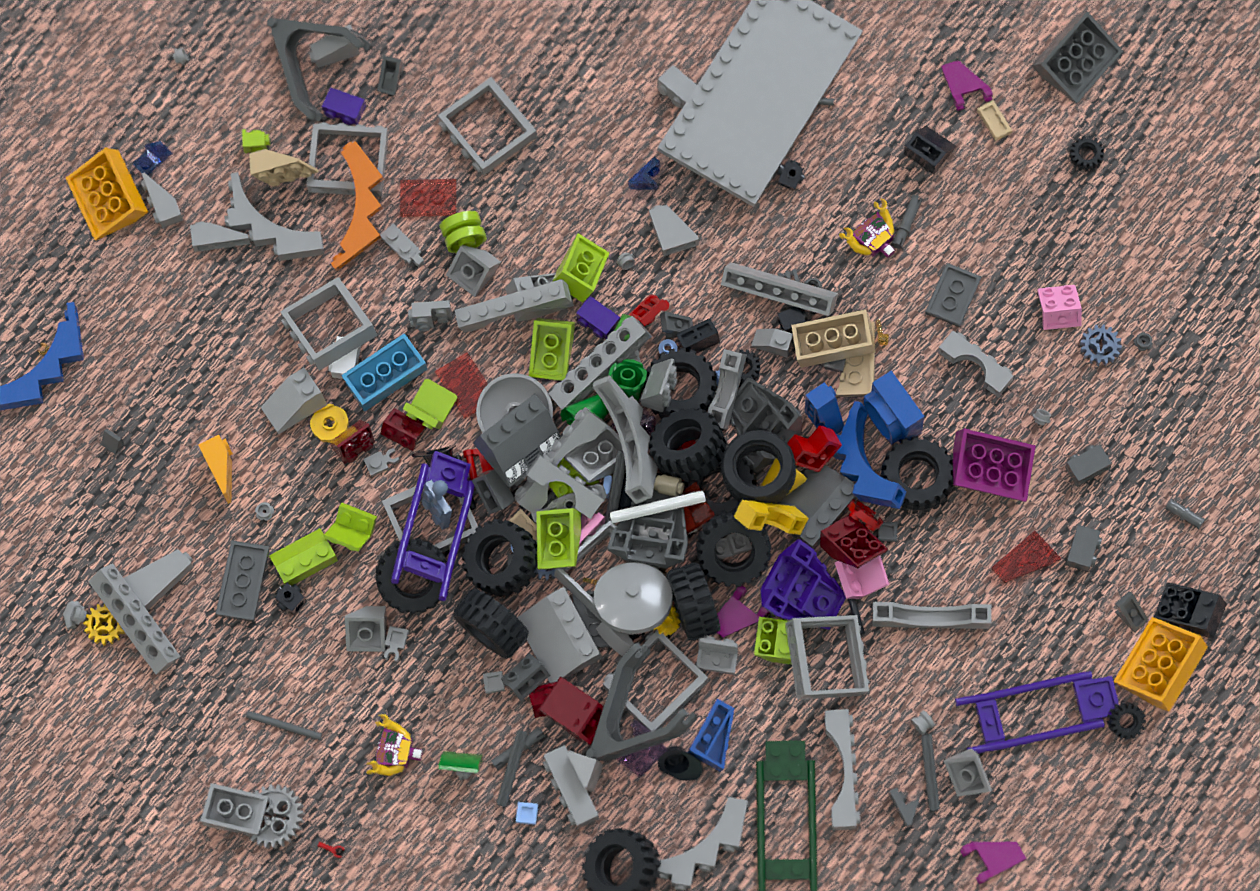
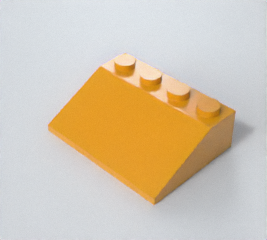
[66,147,148,240]
[1113,617,1208,712]

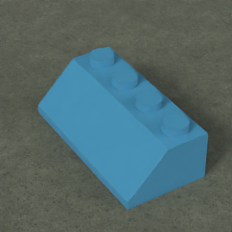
[341,333,428,412]

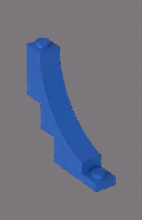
[0,302,84,411]

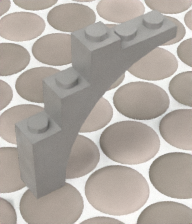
[225,172,324,261]
[593,375,658,504]
[658,797,748,891]

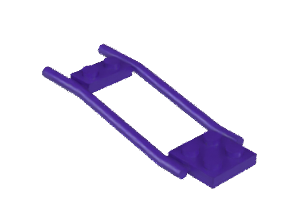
[391,451,475,601]
[955,671,1119,754]

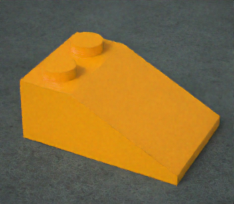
[198,435,233,504]

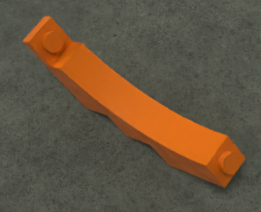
[331,141,384,271]

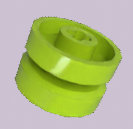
[440,211,487,253]

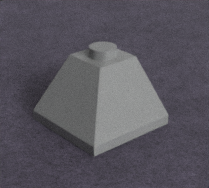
[446,245,501,297]
[345,606,387,652]

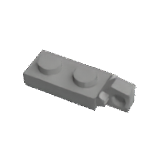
[380,223,425,268]

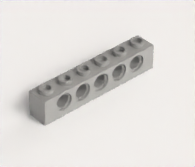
[548,316,652,409]
[88,563,181,675]

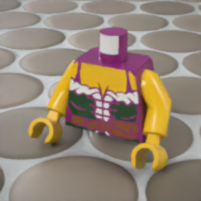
[839,198,896,258]
[366,714,423,776]

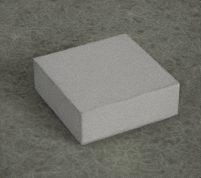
[483,671,505,694]

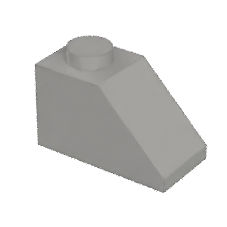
[751,328,793,358]

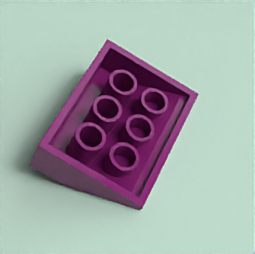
[953,428,1036,502]

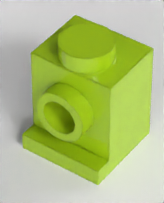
[242,129,270,153]

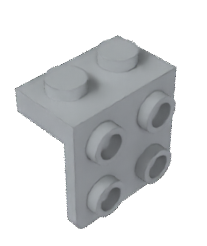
[696,636,738,675]

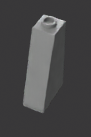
[124,549,194,611]

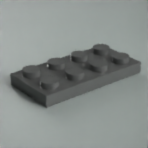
[216,540,270,622]

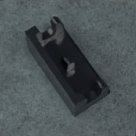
[676,318,720,354]

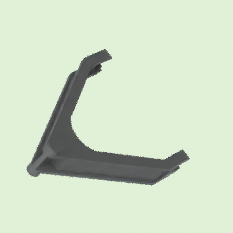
[267,17,371,122]
[586,643,697,763]

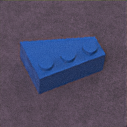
[805,382,844,434]
[687,699,735,772]

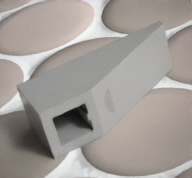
[141,173,183,228]

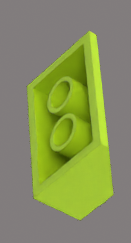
[269,528,338,586]

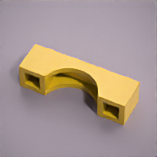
[734,500,809,535]

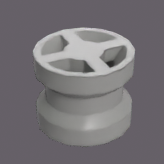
[911,710,935,735]

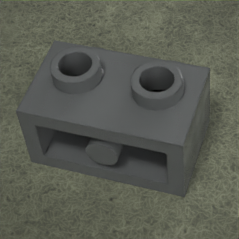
[1065,444,1112,487]
[1066,525,1102,572]
[501,653,550,701]

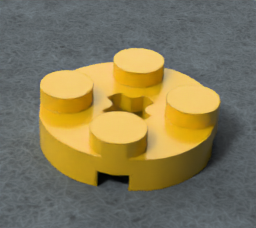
[310,404,349,442]

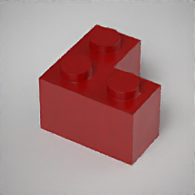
[787,425,842,472]

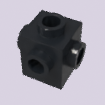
[776,160,805,191]
[274,583,307,616]

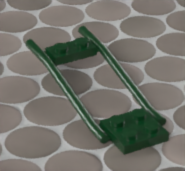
[756,741,818,891]

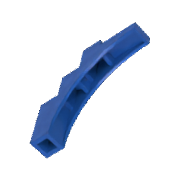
[833,401,906,509]

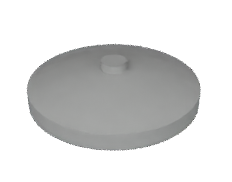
[476,373,553,433]
[594,562,672,634]

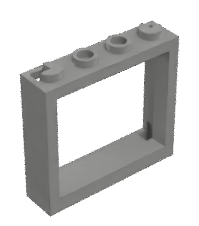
[438,77,537,176]
[306,122,389,197]
[280,277,378,371]
[382,484,478,554]
[554,520,660,621]
[785,615,870,700]
[603,630,708,732]

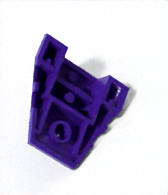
[761,539,846,630]

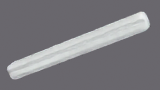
[610,491,705,523]

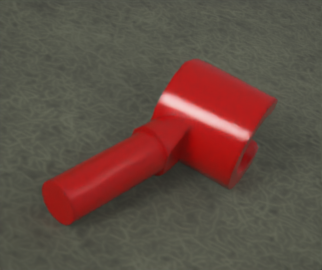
[318,842,345,858]

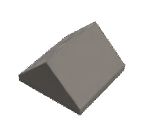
[944,749,992,796]
[567,751,603,793]

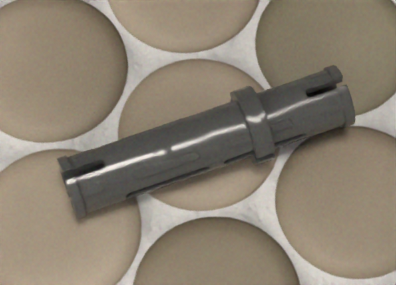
[891,195,923,249]
[490,726,546,771]

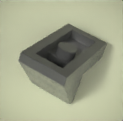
[377,55,403,95]
[660,312,693,339]
[1115,591,1149,633]
[889,787,920,829]

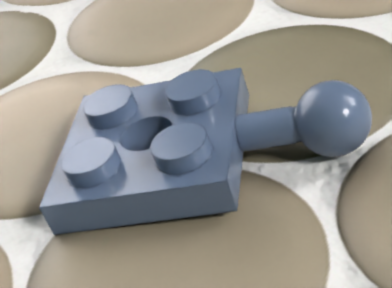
[422,480,452,530]

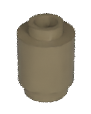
[654,474,684,497]

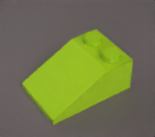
[552,233,609,303]
[529,318,575,381]
[536,508,581,570]

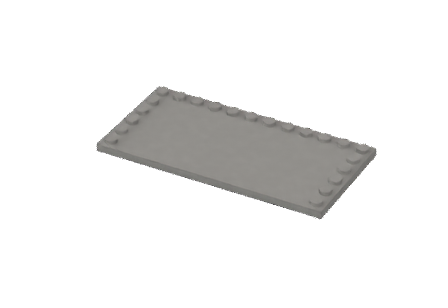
[657,0,863,207]

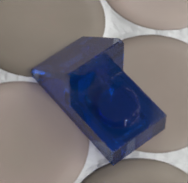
[132,141,173,175]
[628,156,660,190]

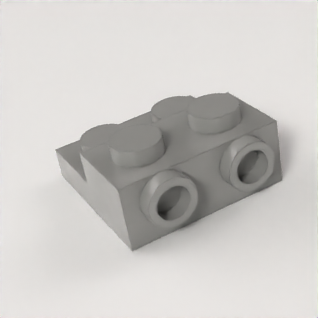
[408,300,453,331]

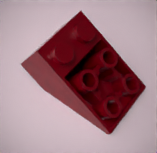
[329,420,375,464]
[820,515,888,569]
[539,677,604,745]

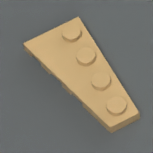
[836,321,875,397]

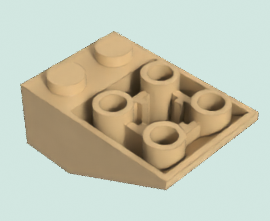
[249,149,318,186]

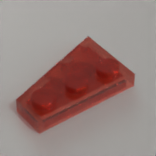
[992,531,1061,583]

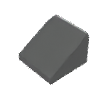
[101,429,124,454]

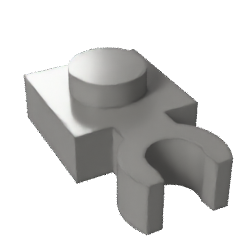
[363,448,400,477]
[384,626,409,662]

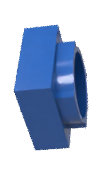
[864,370,925,445]

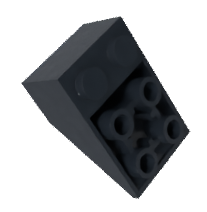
[1154,582,1227,639]

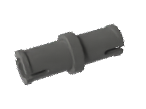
[1165,498,1205,529]

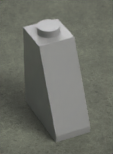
[309,24,360,68]
[649,205,699,256]

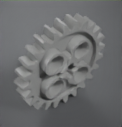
[246,784,305,849]

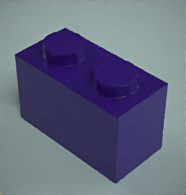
[322,87,366,125]
[576,296,620,339]

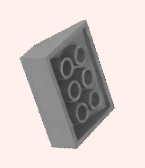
[517,587,603,683]

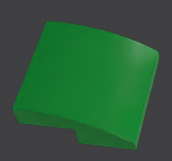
[438,751,483,773]

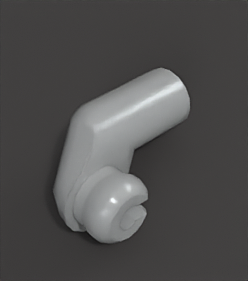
[63,601,81,630]

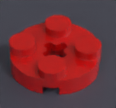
[848,499,884,532]

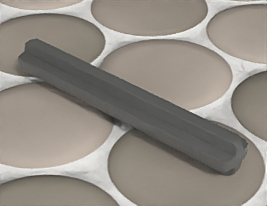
[605,450,626,524]
[496,730,527,807]
[921,734,940,812]

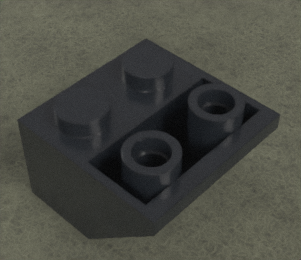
[904,125,956,175]

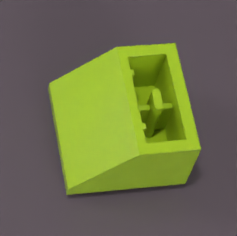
[754,617,792,665]

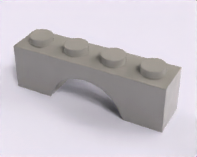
[938,331,1014,398]
[708,349,747,429]
[526,454,604,519]

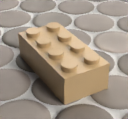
[792,310,876,368]

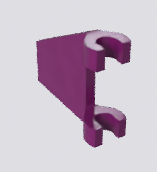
[941,60,993,111]
[718,585,770,638]
[959,841,1027,885]

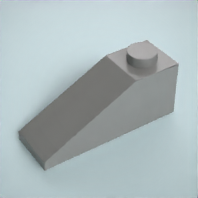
[190,222,251,252]

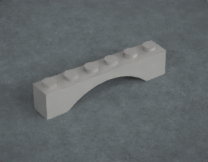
[455,279,572,333]
[514,407,607,513]
[872,602,991,629]
[824,709,860,831]

